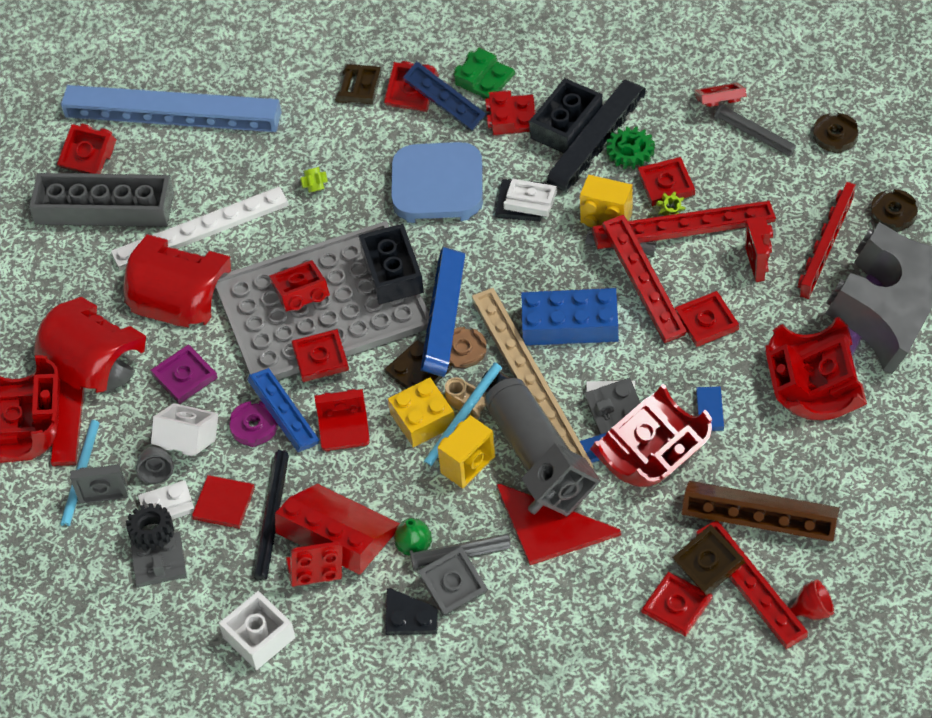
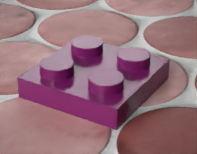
[150,344,218,404]

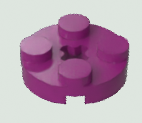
[229,401,279,447]

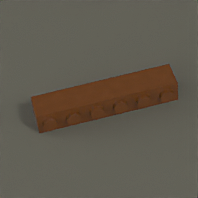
[681,481,840,542]

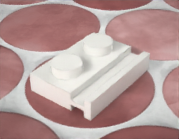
[504,179,557,217]
[138,480,194,527]

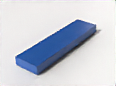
[247,368,320,452]

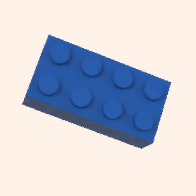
[521,288,619,346]

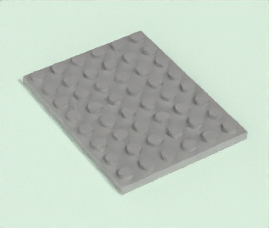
[215,221,429,380]

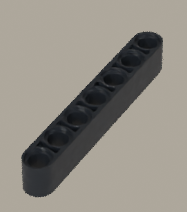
[547,79,646,193]

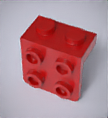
[314,389,370,451]
[286,541,342,587]

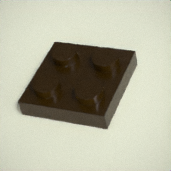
[384,340,452,389]
[672,524,745,596]

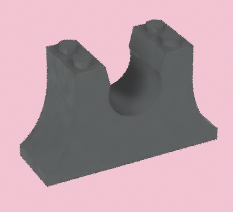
[825,222,932,374]

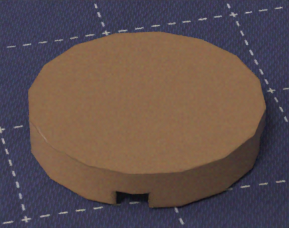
[449,327,487,368]

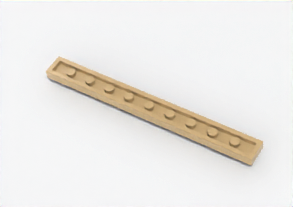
[472,288,593,469]

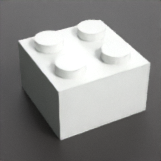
[151,403,218,456]
[219,591,296,670]

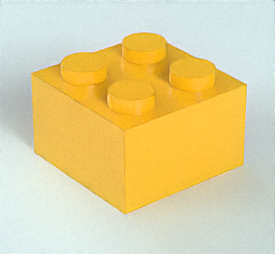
[580,174,633,228]
[388,378,455,448]
[437,415,495,489]

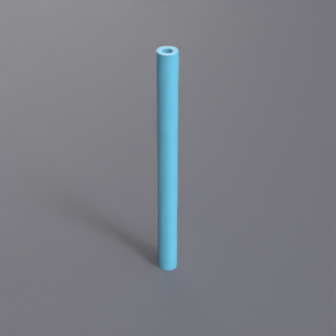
[424,362,502,467]
[60,420,100,526]

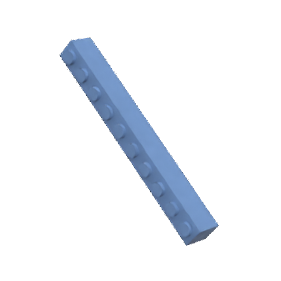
[61,85,281,132]

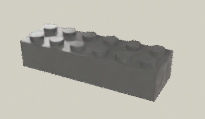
[29,173,174,227]

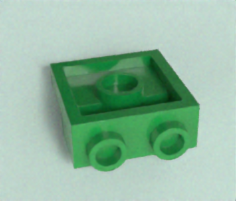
[454,47,515,99]

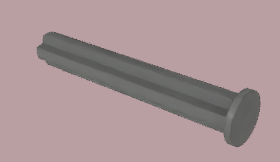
[714,103,796,156]
[409,534,511,571]

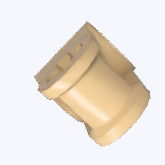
[445,377,487,420]

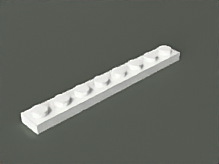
[111,186,289,271]

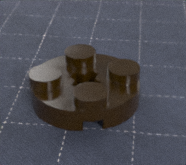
[813,113,859,153]
[871,189,918,232]

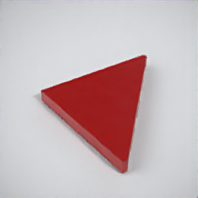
[497,484,621,566]

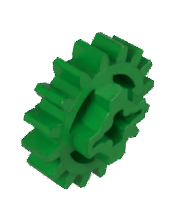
[606,126,655,170]

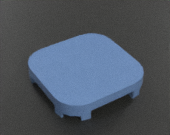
[392,142,483,223]

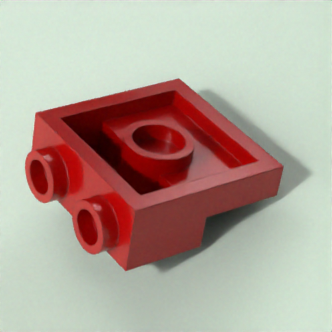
[384,61,439,112]
[485,90,535,135]
[57,123,117,174]
[745,216,773,282]
[269,260,330,312]

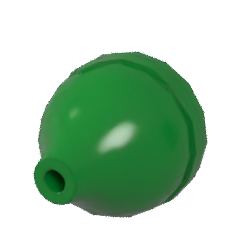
[394,518,432,556]

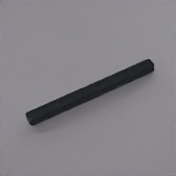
[253,450,289,580]

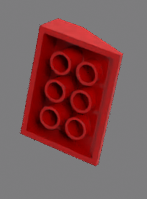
[275,483,400,575]

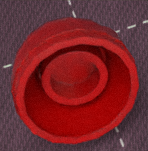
[790,579,834,620]

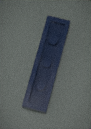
[403,61,486,132]

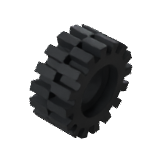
[126,503,174,551]

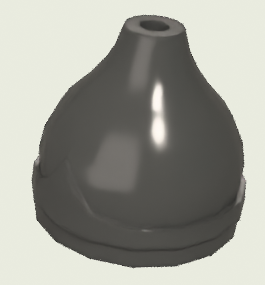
[104,359,135,394]
[136,445,174,484]

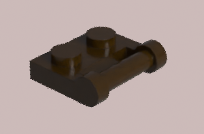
[335,64,382,105]

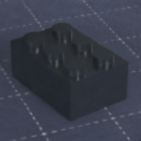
[529,78,603,154]
[358,224,424,305]

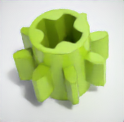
[300,167,328,193]
[656,192,686,216]

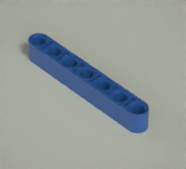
[420,247,465,377]

